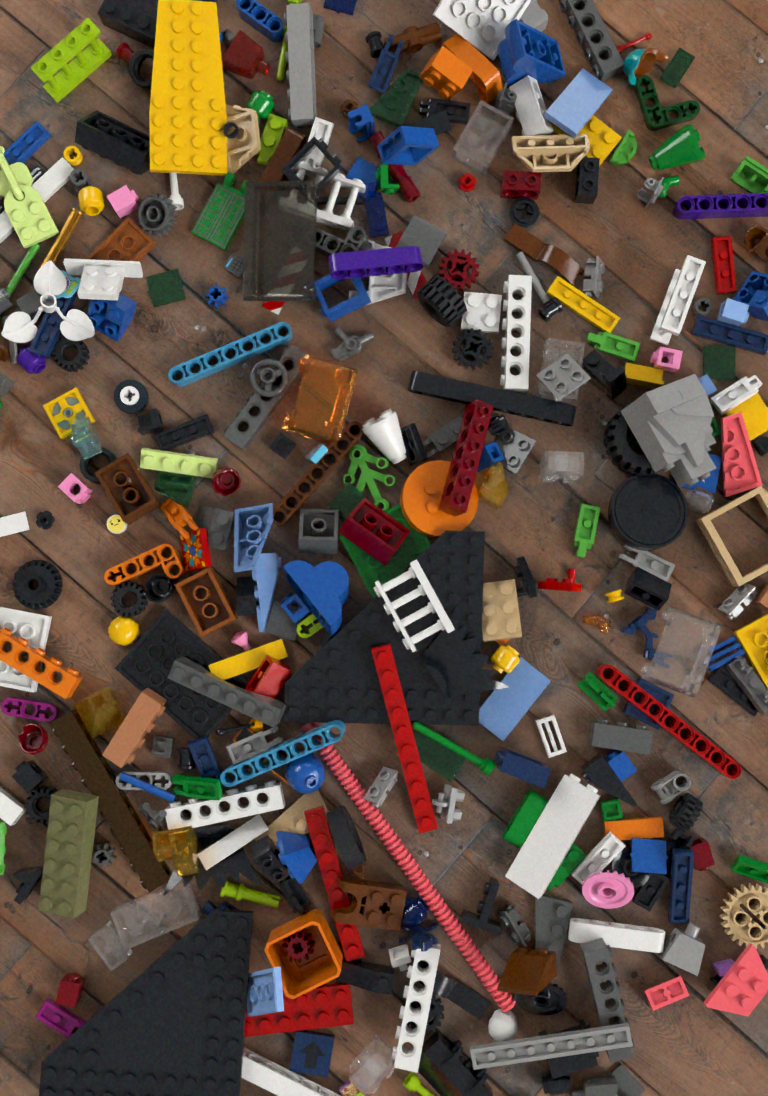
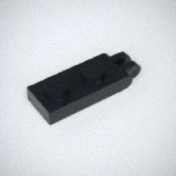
[418,98,471,125]

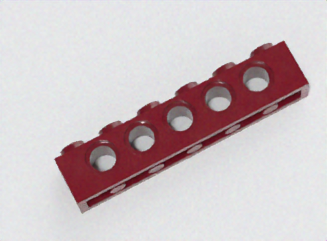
[438,399,493,516]

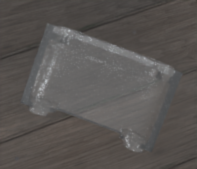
[641,607,721,698]

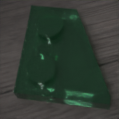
[154,471,197,508]

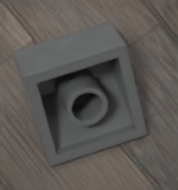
[196,506,235,551]
[298,508,339,554]

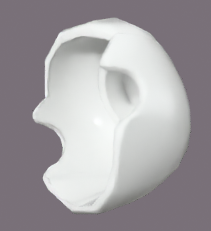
[488,1009,518,1042]

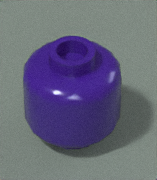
[17,346,46,374]

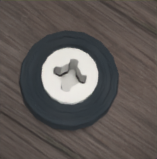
[114,380,149,414]

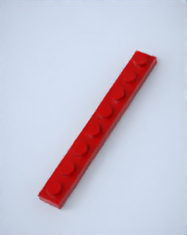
[304,806,365,962]

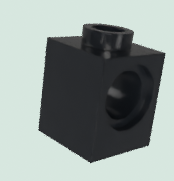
[12,760,48,793]

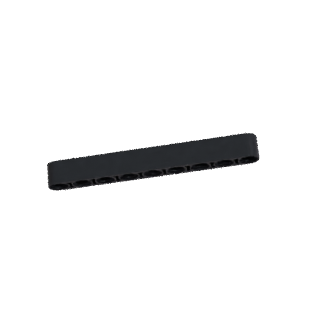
[408,371,577,427]

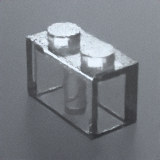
[88,921,132,971]

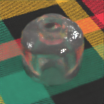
[685,486,715,514]

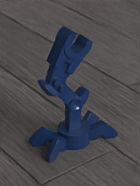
[620,608,674,668]
[399,923,438,952]

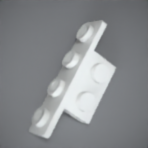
[63,258,143,291]

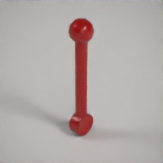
[616,32,652,54]

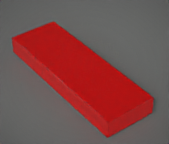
[711,236,737,295]

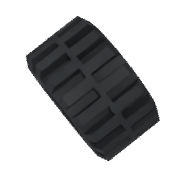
[417,276,467,328]

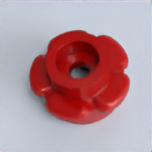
[458,173,477,192]

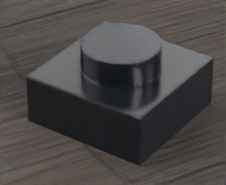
[269,432,296,460]

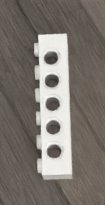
[500,275,532,393]
[165,780,286,833]
[391,944,441,1073]

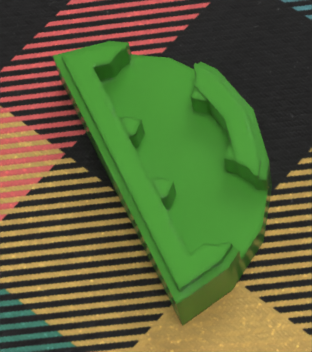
[609,129,638,165]

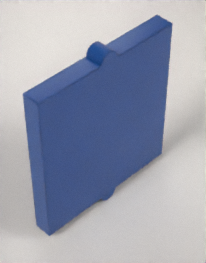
[345,156,379,200]
[630,838,668,874]

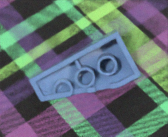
[234,503,273,572]
[252,553,282,632]

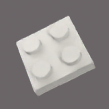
[77,265,124,300]
[460,291,502,334]

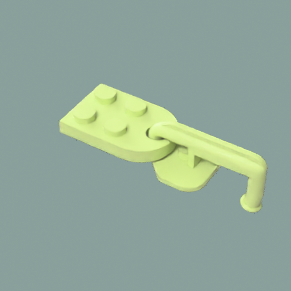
[0,146,59,249]

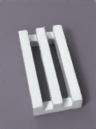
[535,715,567,758]

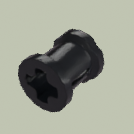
[365,31,385,58]
[537,297,563,322]
[178,747,195,769]

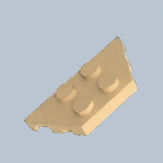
[226,104,261,174]

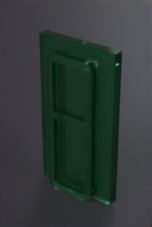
[413,730,466,782]

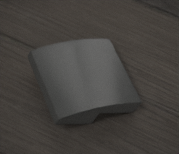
[396,215,447,267]

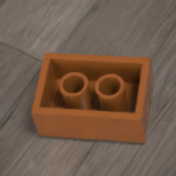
[175,567,239,637]

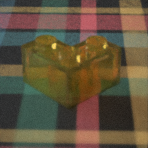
[153,826,198,876]

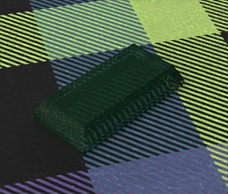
[660,48,695,88]

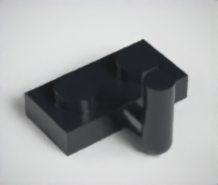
[515,556,537,598]

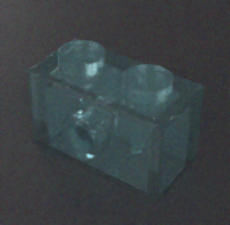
[70,417,102,460]

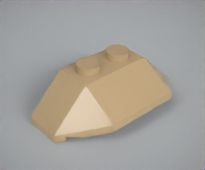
[511,134,590,172]

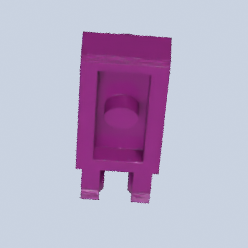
[35,998,86,1038]

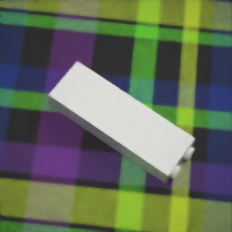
[505,773,600,899]

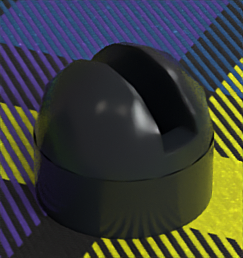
[223,122,239,139]

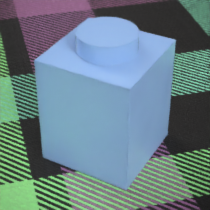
[716,298,749,327]

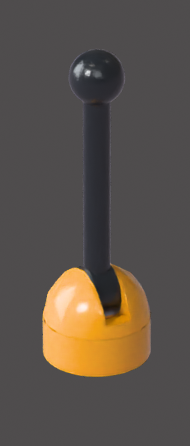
[216,718,264,736]

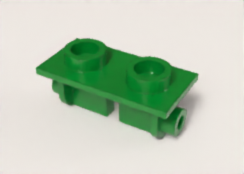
[577,671,618,712]

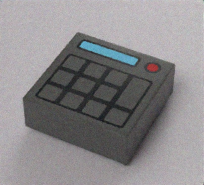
[223,252,250,279]

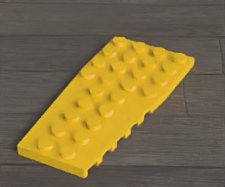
[149,0,227,176]

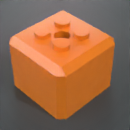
[264,908,343,999]

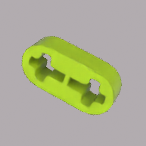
[296,613,323,638]

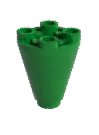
[648,124,706,170]

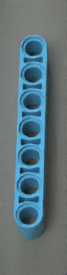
[168,322,293,387]
[220,720,346,787]

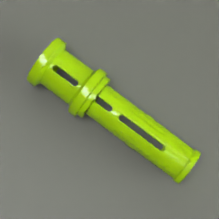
[220,879,280,908]

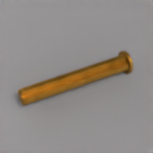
[40,207,85,268]

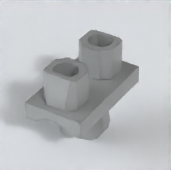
[432,784,465,824]

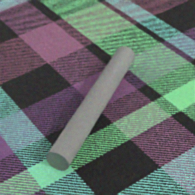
[516,252,550,305]

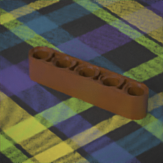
[247,128,306,217]

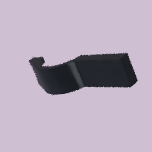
[632,828,695,912]
[406,960,490,1020]

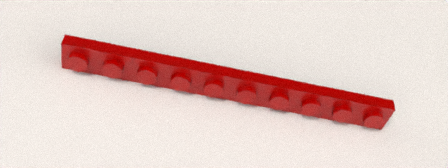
[371,643,438,833]

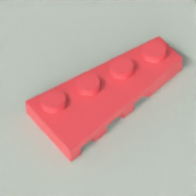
[720,412,763,497]

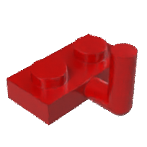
[538,569,582,592]

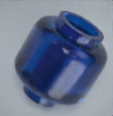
[402,897,428,927]

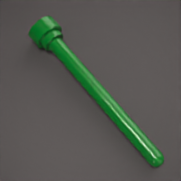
[411,721,495,776]

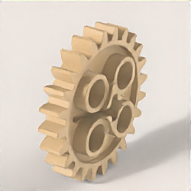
[719,883,768,949]

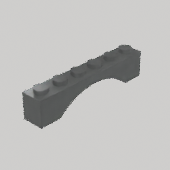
[168,656,287,728]

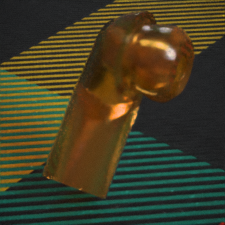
[583,614,611,634]

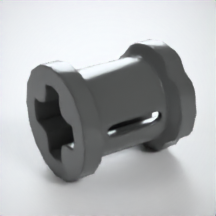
[70,168,92,191]

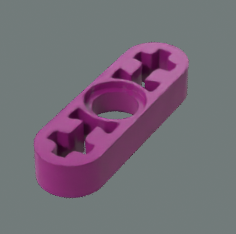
[1,697,59,722]

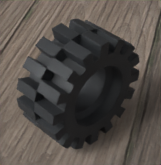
[52,336,90,372]
[110,582,148,617]
[24,786,57,824]
[669,792,703,832]

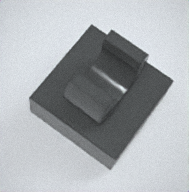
[151,735,175,758]

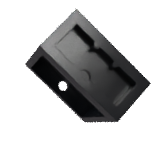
[281,137,343,201]

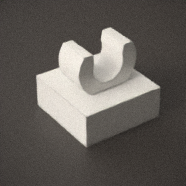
[389,943,412,972]

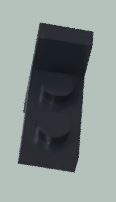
[580,350,627,400]
[460,877,502,936]

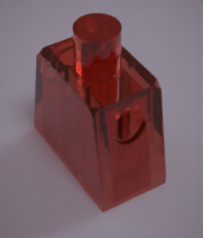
[222,30,270,79]

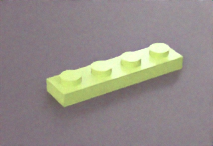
[140,448,218,478]

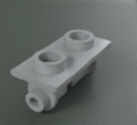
[637,177,664,209]
[582,256,605,299]
[718,583,758,620]
[363,766,398,809]

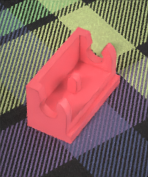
[643,976,690,1011]

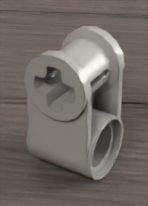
[651,770,691,804]

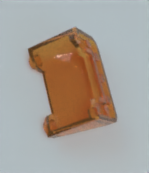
[282,354,357,442]

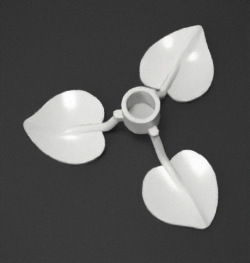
[1,260,95,343]

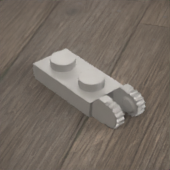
[618,544,675,582]
[226,726,284,765]

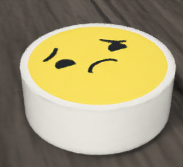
[107,515,127,534]

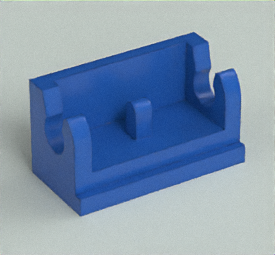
[347,104,375,142]

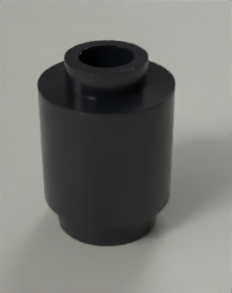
[542,1074,572,1096]

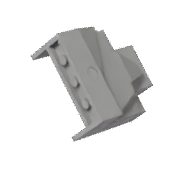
[621,374,716,487]

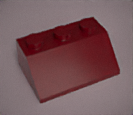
[338,498,410,566]

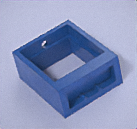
[377,126,439,166]
[312,274,371,322]

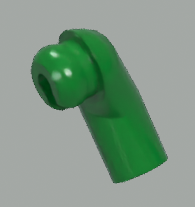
[658,175,680,198]

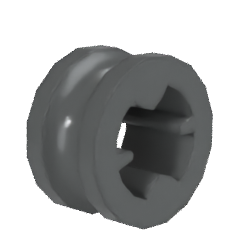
[692,298,712,317]

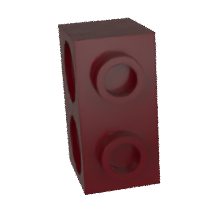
[500,170,541,200]

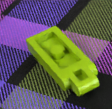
[256,114,288,166]

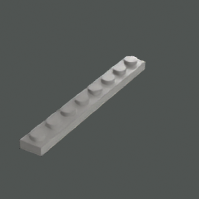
[470,1023,633,1070]

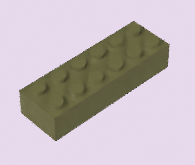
[39,789,99,919]

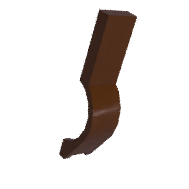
[503,223,584,286]

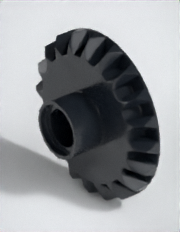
[12,560,63,610]
[515,982,567,1015]

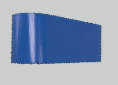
[236,0,284,42]

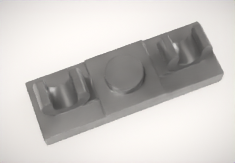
[725,656,768,714]

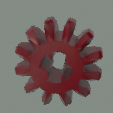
[281,928,315,963]

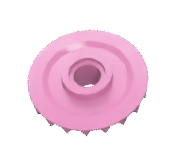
[582,870,634,909]

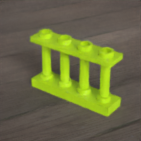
[31,18,113,103]

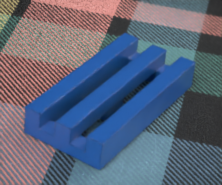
[700,636,745,672]

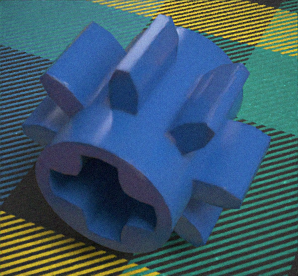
[205,284,230,309]

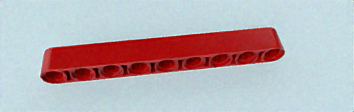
[596,664,742,779]

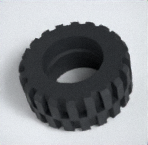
[604,404,658,476]

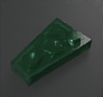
[369,68,423,127]

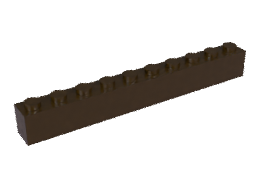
[51,709,172,893]

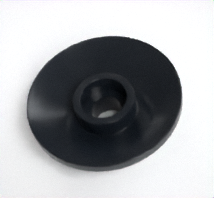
[611,848,651,888]

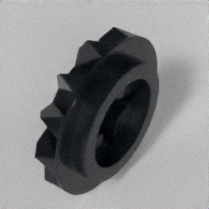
[509,197,539,228]

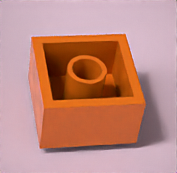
[419,46,473,100]

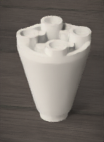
[362,408,406,464]

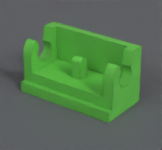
[730,156,768,194]

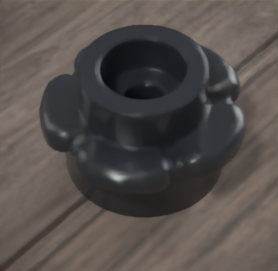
[36,511,55,530]

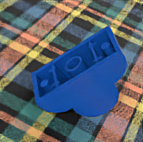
[497,19,566,88]
[283,560,349,637]

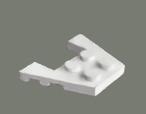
[349,236,407,305]

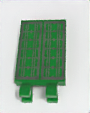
[191,172,253,252]

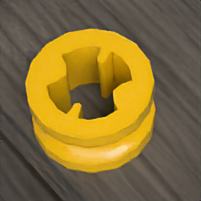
[64,146,83,166]
[605,589,624,603]

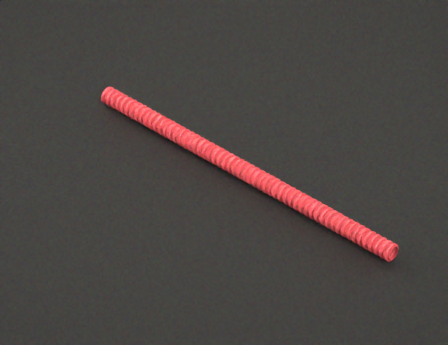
[301,722,516,1012]

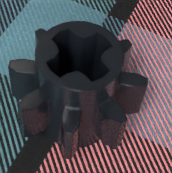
[488,413,510,437]

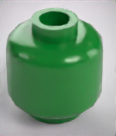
[247,89,274,121]

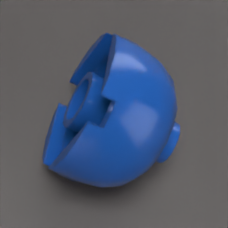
[285,754,325,794]

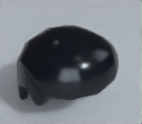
[144,573,174,603]

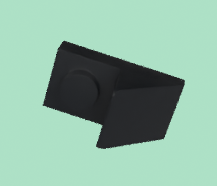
[13,865,43,904]

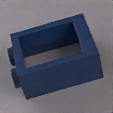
[494,747,551,788]

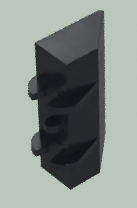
[418,1030,493,1096]

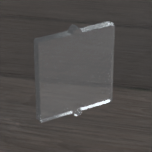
[479,930,517,978]

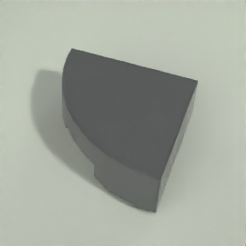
[221,29,236,51]

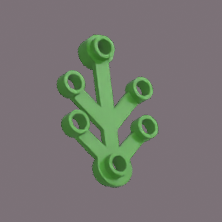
[342,445,396,512]

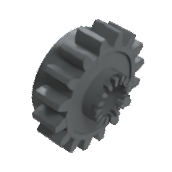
[137,193,178,237]

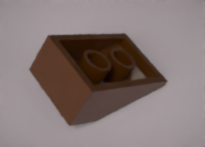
[95,453,162,525]
[497,946,557,996]

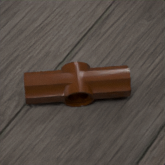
[384,22,442,54]

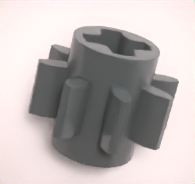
[92,842,117,868]

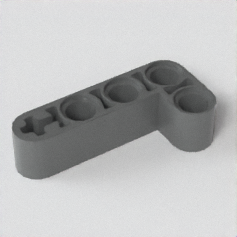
[290,220,368,256]

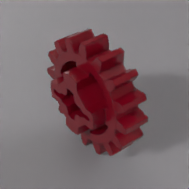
[438,249,480,292]

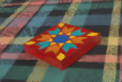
[180,528,212,572]

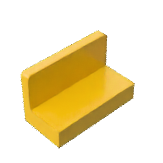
[624,362,665,389]

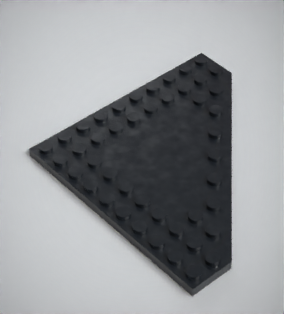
[284,531,485,726]
[39,908,254,1096]

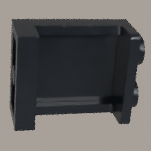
[538,1019,599,1079]

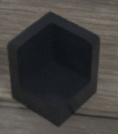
[138,408,164,435]

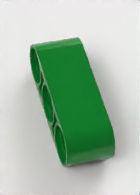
[502,789,548,848]

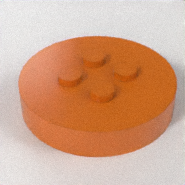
[400,460,478,539]

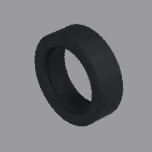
[327,805,366,869]

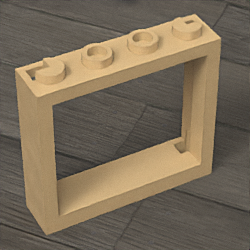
[695,486,768,587]

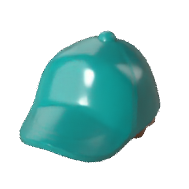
[623,48,670,85]

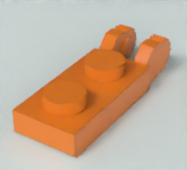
[160,494,199,539]

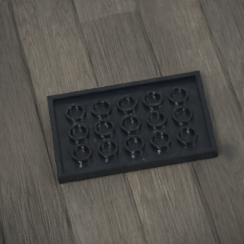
[115,610,250,739]

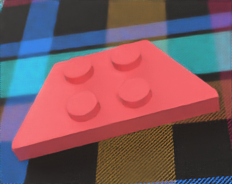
[703,943,768,1017]

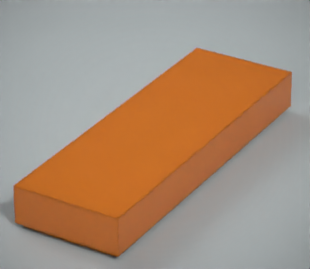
[603,816,664,840]

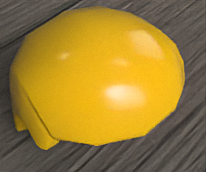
[108,616,140,646]

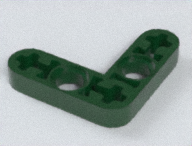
[634,75,700,131]

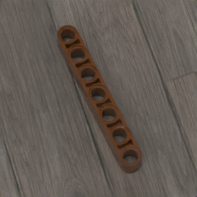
[273,421,363,526]

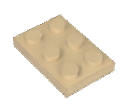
[482,579,522,642]

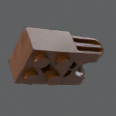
[332,878,407,931]

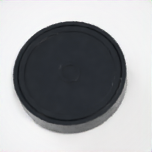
[608,473,688,551]

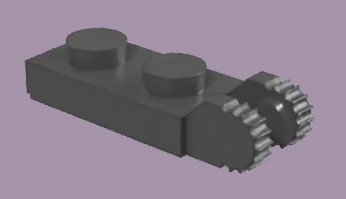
[422,416,462,460]

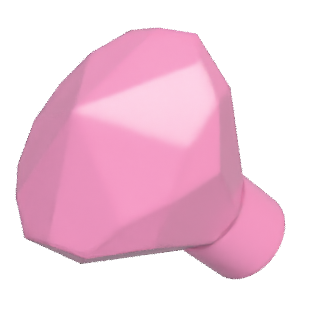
[231,630,251,652]

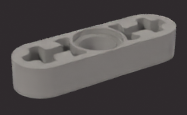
[115,771,172,790]

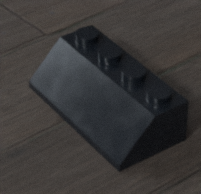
[75,110,150,175]

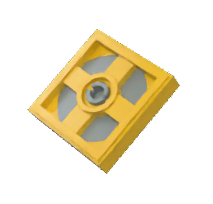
[42,387,95,439]

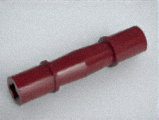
[369,131,421,203]

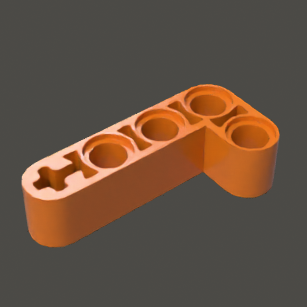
[441,34,503,105]
[104,544,185,586]

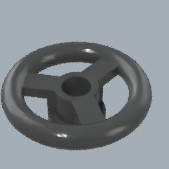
[250,359,288,397]

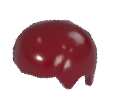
[211,467,241,496]
[18,723,48,755]

